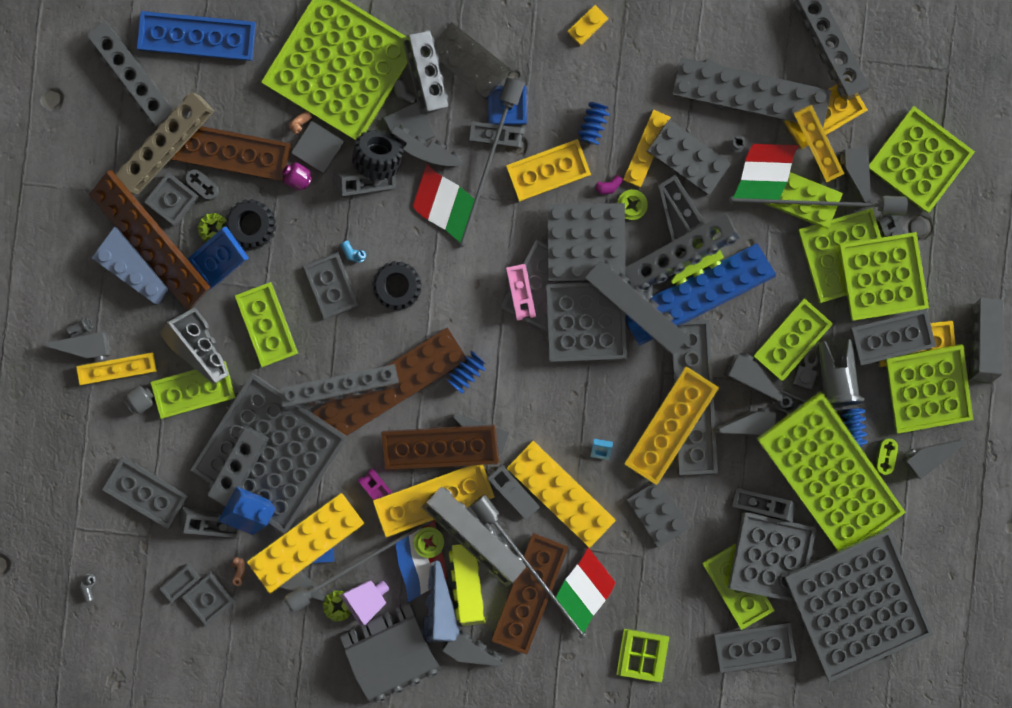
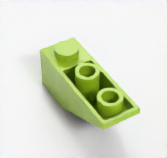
[670,237,724,286]

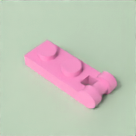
[506,264,536,321]

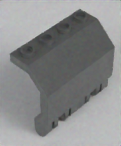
[340,602,442,703]

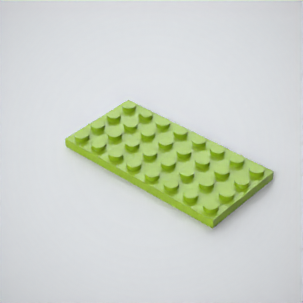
[757,392,906,551]

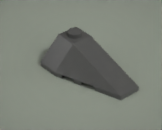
[159,307,229,384]

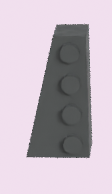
[968,298,1004,383]

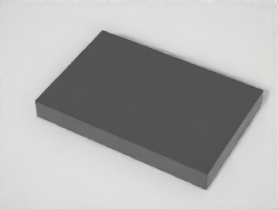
[303,252,360,320]

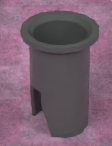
[817,339,864,407]

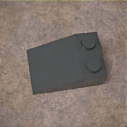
[724,353,783,401]

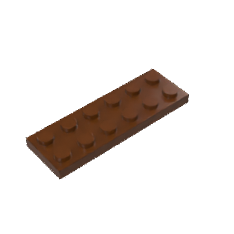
[171,125,291,181]
[381,425,499,470]
[491,533,569,655]

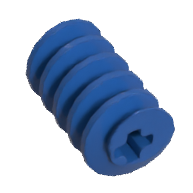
[578,102,610,145]
[447,351,487,393]
[841,408,868,447]

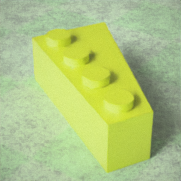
[449,544,486,626]

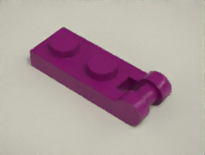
[358,468,393,500]

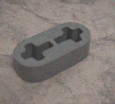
[186,170,219,200]

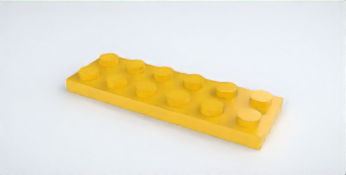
[625,367,719,485]
[507,441,616,548]
[373,465,495,537]
[247,493,364,594]

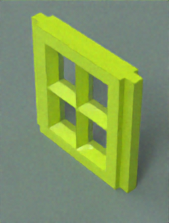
[616,629,669,682]

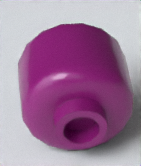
[282,162,312,191]

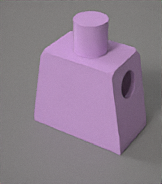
[340,581,389,625]

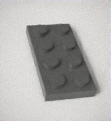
[646,119,731,195]
[850,309,936,365]
[102,457,189,529]
[714,622,796,673]

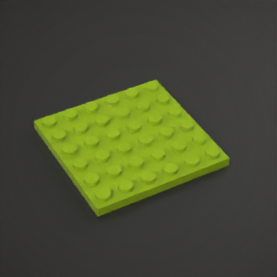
[261,0,408,141]

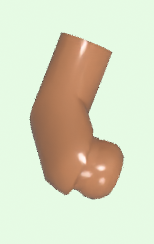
[289,110,313,134]
[232,557,245,586]

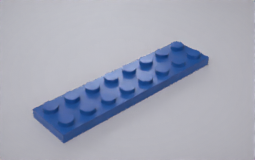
[625,243,776,346]

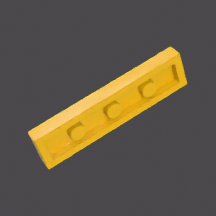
[794,104,844,182]
[623,109,671,188]
[76,353,157,385]

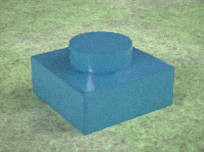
[590,439,613,460]

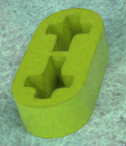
[875,438,898,475]

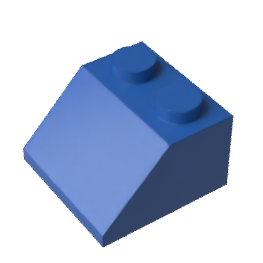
[218,487,276,535]

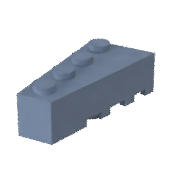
[92,227,169,304]

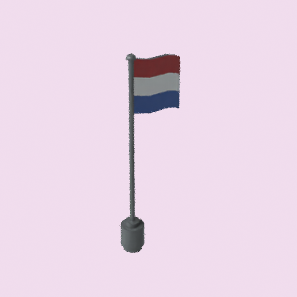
[281,519,447,614]

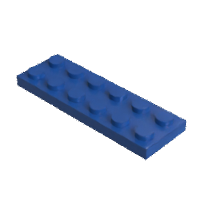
[137,11,256,61]

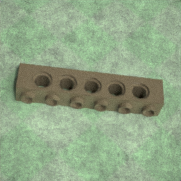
[116,92,215,194]

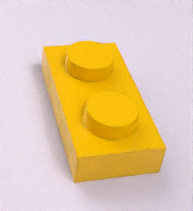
[567,5,608,46]

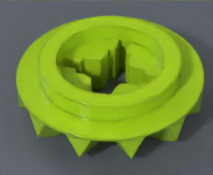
[617,190,648,220]
[198,213,227,242]
[413,527,444,558]
[323,590,352,622]

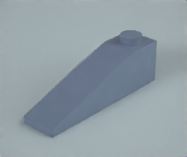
[423,561,459,643]

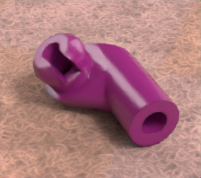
[595,175,623,195]

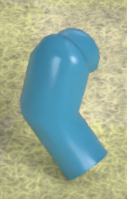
[340,241,366,263]

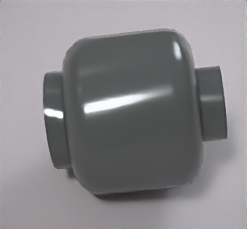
[124,386,154,414]

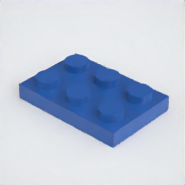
[188,227,249,290]

